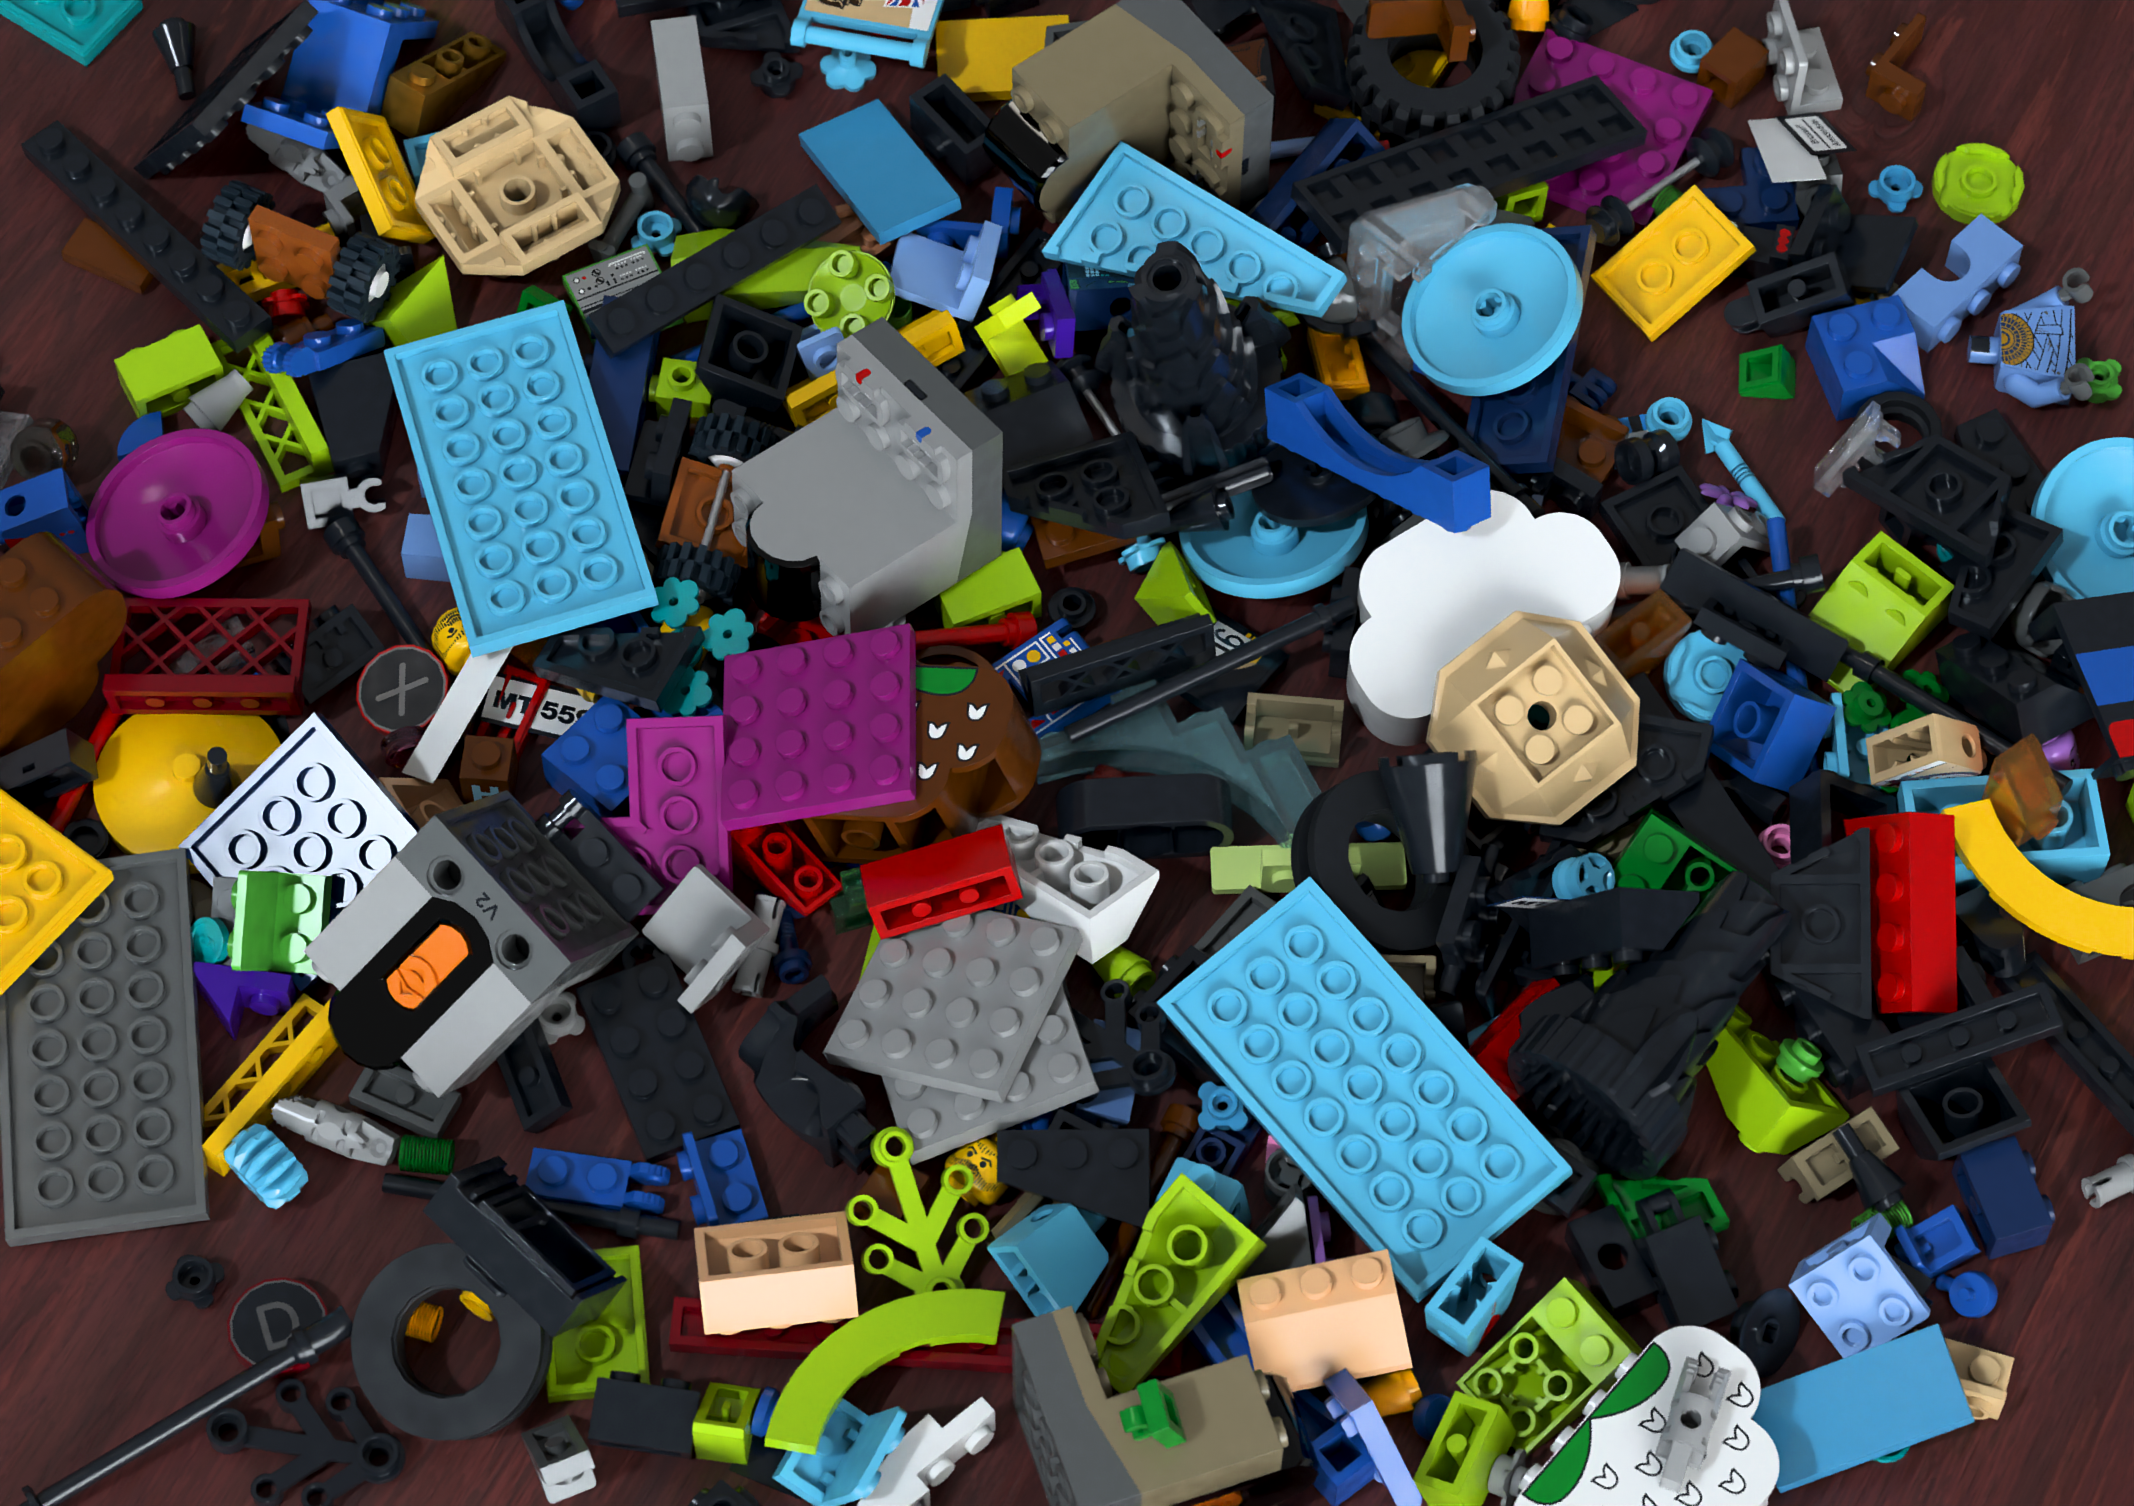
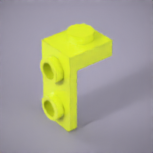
[974,292,1048,377]

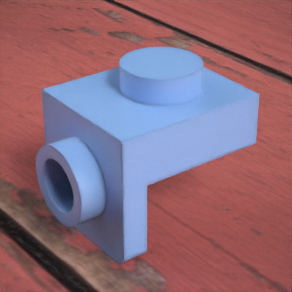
[797,324,844,381]

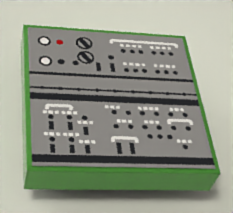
[562,244,683,347]

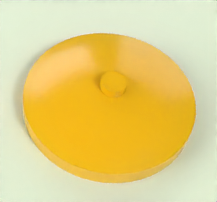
[93,714,281,874]

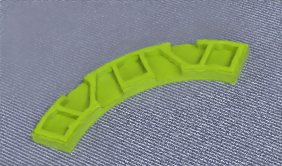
[765,1289,1006,1455]

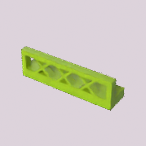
[211,332,334,493]

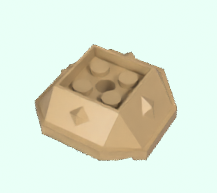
[415,96,621,279]
[1426,610,1640,826]

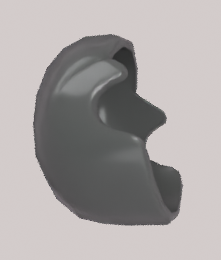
[2008,581,2076,658]

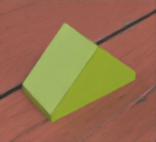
[1134,541,1217,625]
[692,1382,761,1465]

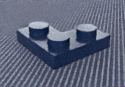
[1702,147,1799,231]

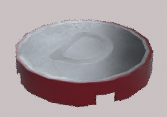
[227,1277,329,1379]

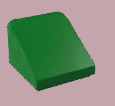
[1738,344,1796,400]

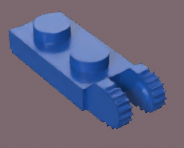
[261,318,385,377]
[525,1147,671,1215]

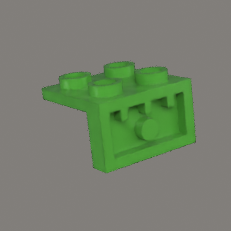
[227,870,333,975]

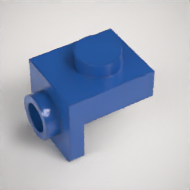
[1893,1204,1981,1279]

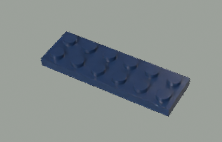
[1466,225,1597,474]

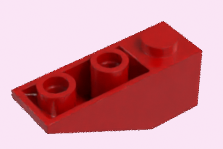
[731,822,844,917]

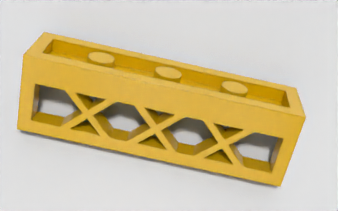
[781,309,966,427]
[202,993,351,1177]

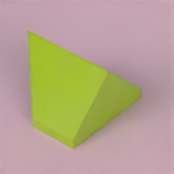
[364,255,457,348]

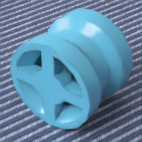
[1552,853,1615,899]

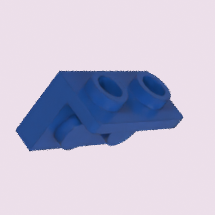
[676,1129,769,1227]

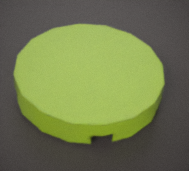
[1932,143,2024,225]

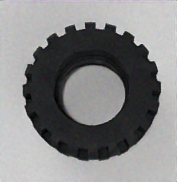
[1346,0,1521,148]

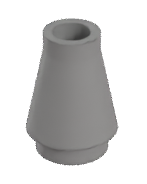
[183,369,254,432]

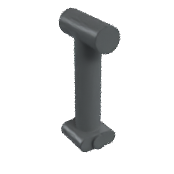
[588,172,655,263]

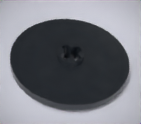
[1252,433,1385,527]

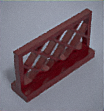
[102,598,312,715]

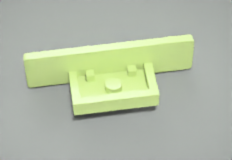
[1210,842,1407,894]

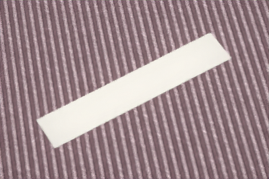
[402,646,513,784]

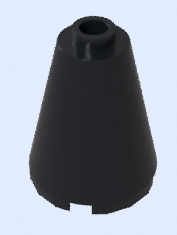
[1378,750,1477,883]

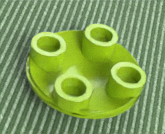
[804,250,895,339]

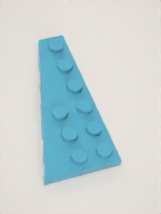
[1041,141,1348,318]

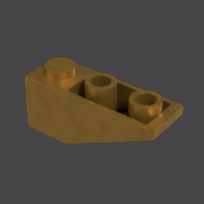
[380,31,507,138]

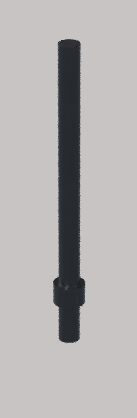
[1840,645,2073,797]
[382,1173,681,1241]

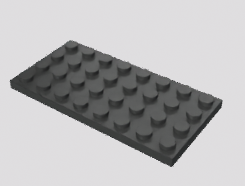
[0,848,210,1247]

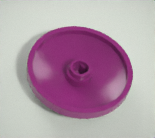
[86,428,269,599]

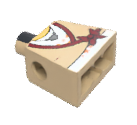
[1866,713,1987,788]

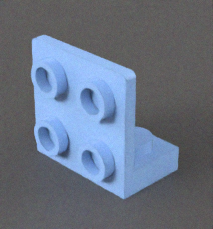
[890,220,1003,322]
[1788,1212,1931,1358]

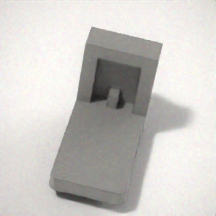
[1674,502,1770,567]

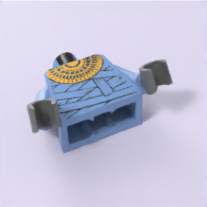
[1967,267,2095,408]

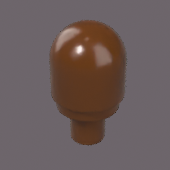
[271,313,335,345]

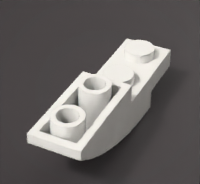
[857,1396,996,1506]

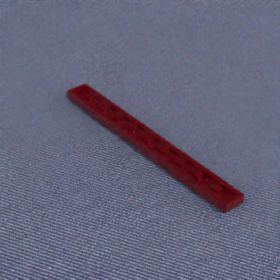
[669,1297,1182,1382]

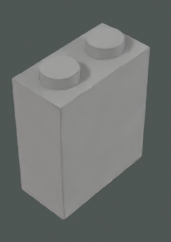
[650,15,713,162]

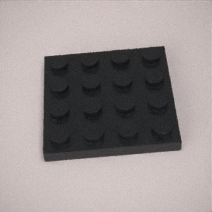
[134,0,318,180]

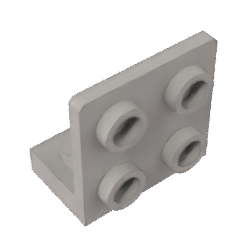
[1761,0,1843,115]
[643,864,771,1014]

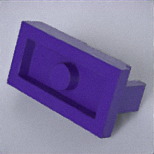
[1016,269,1076,359]

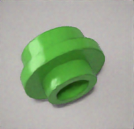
[1776,1038,1824,1083]

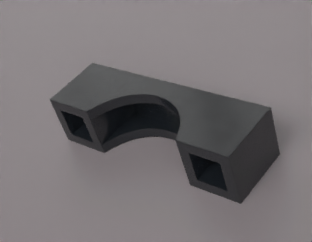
[494,0,622,133]

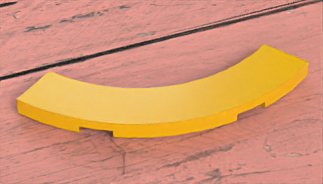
[1940,798,2134,960]

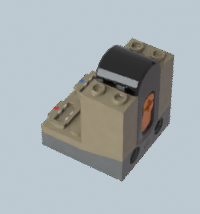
[983,0,1274,225]
[1012,1305,1321,1506]

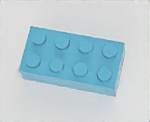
[1896,768,2111,891]

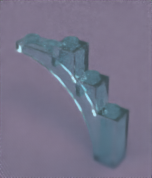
[1036,679,1322,848]

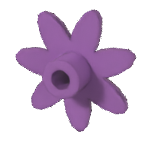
[1699,483,1758,510]

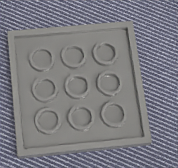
[823,909,1083,1103]
[881,984,1100,1165]

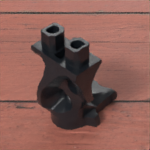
[738,974,877,1175]

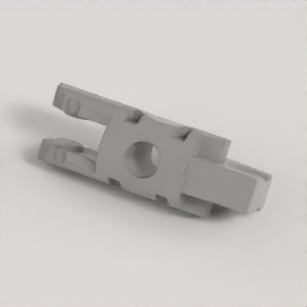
[245,123,350,193]
[271,1094,401,1166]
[1655,1357,1731,1493]

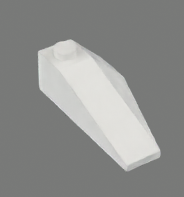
[976,815,1160,964]

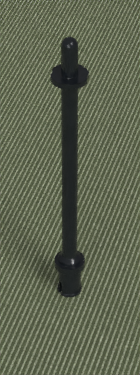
[18,1305,353,1506]

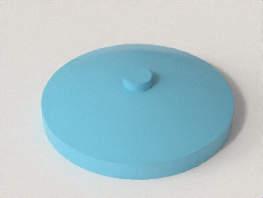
[1402,223,1583,396]
[2030,437,2134,600]
[1179,489,1369,599]

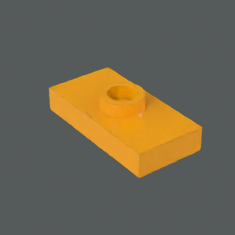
[1307,327,1370,401]

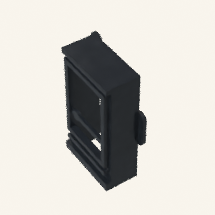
[423,1156,628,1337]

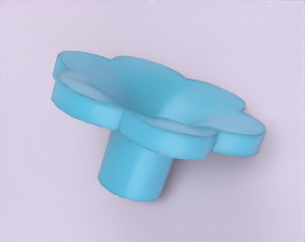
[820,48,876,92]

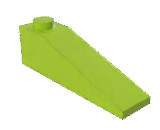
[671,228,862,323]
[1706,1005,1850,1155]
[1095,1173,1268,1394]

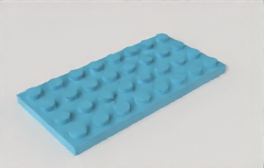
[383,300,659,658]
[1157,876,1573,1303]

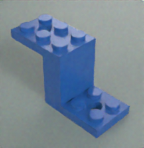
[240,0,439,150]

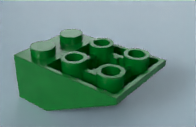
[1612,808,1770,930]

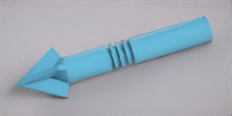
[1702,418,1786,521]

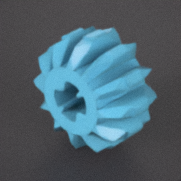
[224,1123,308,1209]

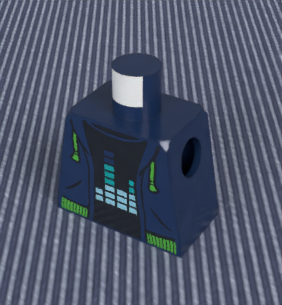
[1062,262,1135,331]

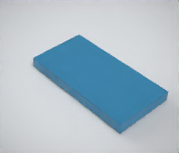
[798,99,962,245]
[1752,1323,1975,1493]

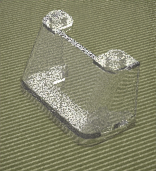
[1346,183,1497,373]

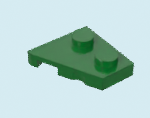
[1594,1174,1730,1240]

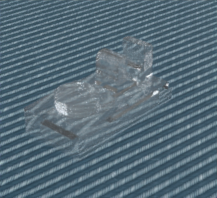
[1813,401,1901,498]

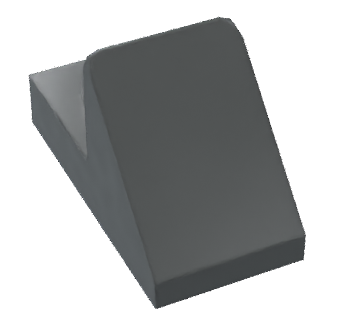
[521,1415,596,1503]

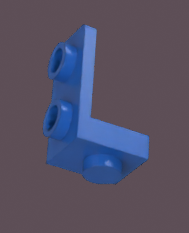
[916,187,1022,259]

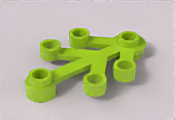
[845,1127,989,1295]

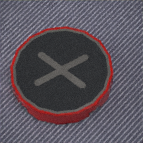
[356,645,451,739]

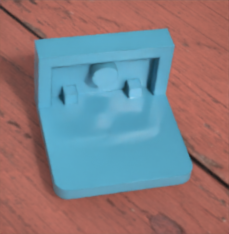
[772,1398,907,1506]

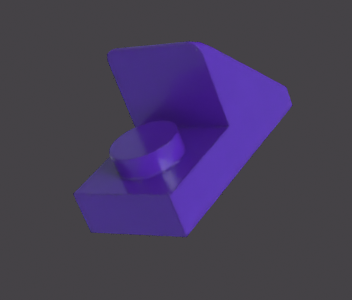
[193,961,297,1041]

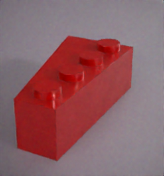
[1843,812,1957,1016]

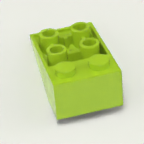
[1808,531,1954,694]
[1456,1277,1643,1457]

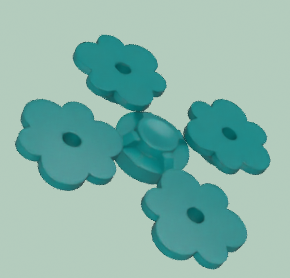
[651,577,755,716]

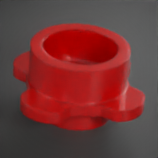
[261,289,310,325]

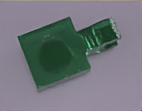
[829,867,874,935]

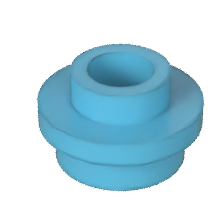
[1669,30,1713,73]
[1645,397,1692,442]

